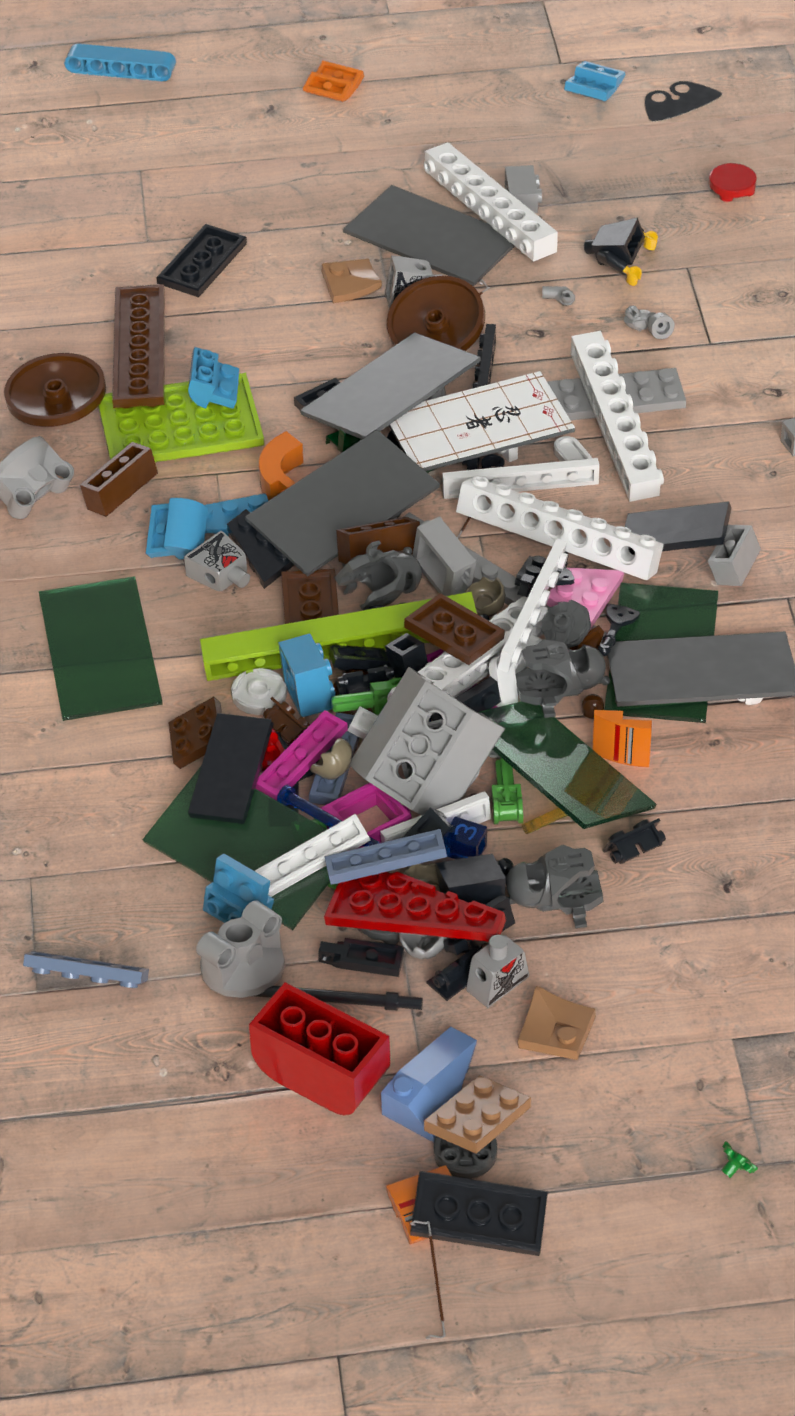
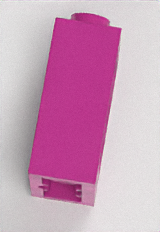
[320,783,412,849]

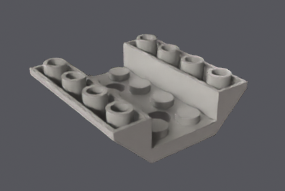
[349,667,505,815]

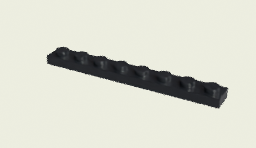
[462,324,496,470]

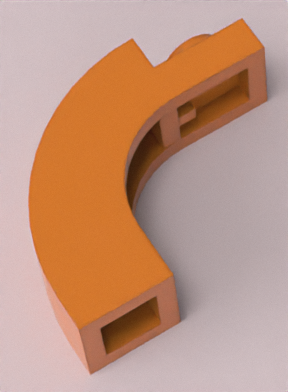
[259,431,304,501]

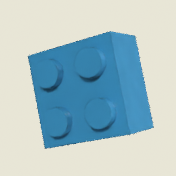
[278,634,335,717]

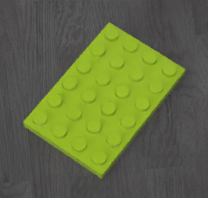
[98,373,264,462]

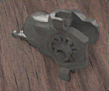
[334,540,422,610]
[515,639,610,718]
[506,845,604,929]

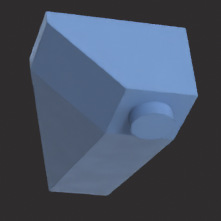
[381,1027,477,1142]

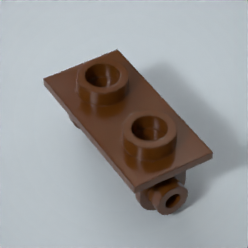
[263,697,310,745]

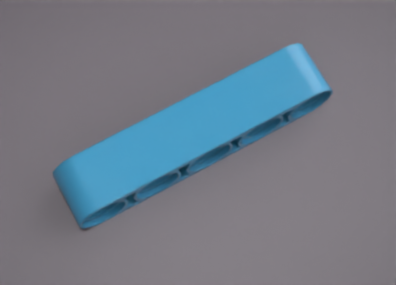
[64,44,176,81]

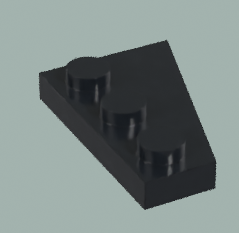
[227,509,294,589]

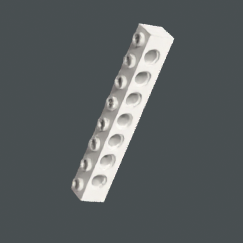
[424,142,558,261]
[570,331,664,502]
[456,476,664,580]
[387,596,549,701]

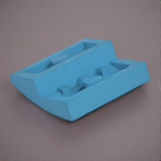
[564,61,626,101]

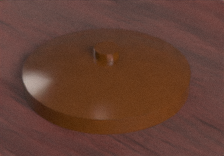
[387,276,486,351]
[4,353,106,427]

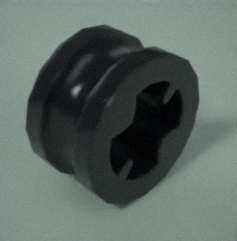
[481,454,505,469]

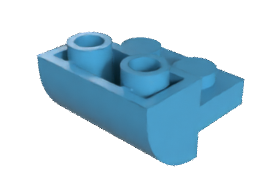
[188,347,239,409]
[146,498,208,560]
[203,854,274,923]

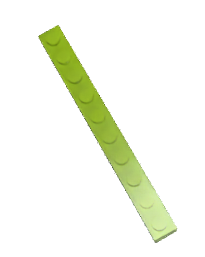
[200,592,477,681]

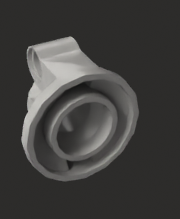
[0,436,74,519]
[196,900,285,998]

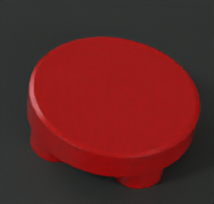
[709,163,757,202]

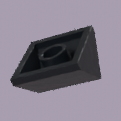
[435,853,506,905]

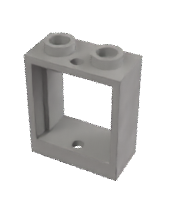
[413,516,476,596]

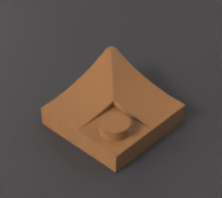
[321,258,382,303]
[518,986,596,1060]

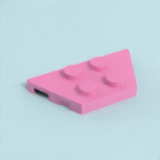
[547,568,624,630]

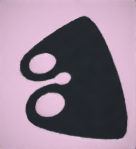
[645,81,722,122]

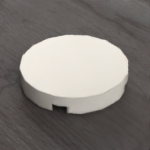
[231,668,287,715]

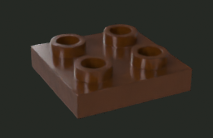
[168,697,222,769]

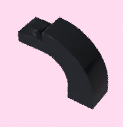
[385,633,428,678]

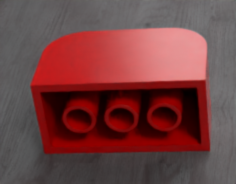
[249,982,390,1115]

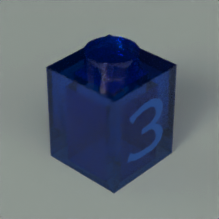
[443,816,487,860]

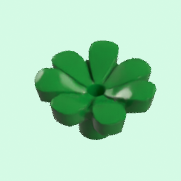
[721,1141,758,1178]

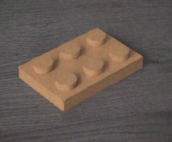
[424,1075,531,1154]

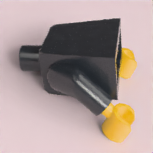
[584,218,658,286]

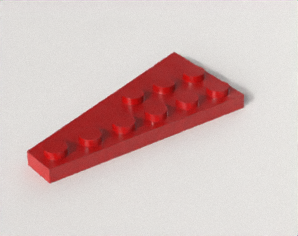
[324,872,506,942]

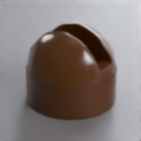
[582,694,604,719]

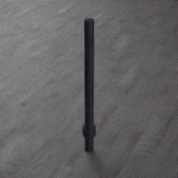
[255,986,423,1011]

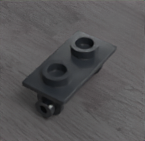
[336,665,394,695]
[603,818,666,864]
[426,945,483,1001]

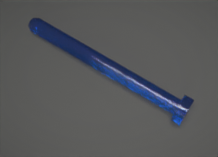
[277,785,380,847]

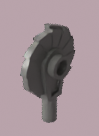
[542,600,591,649]

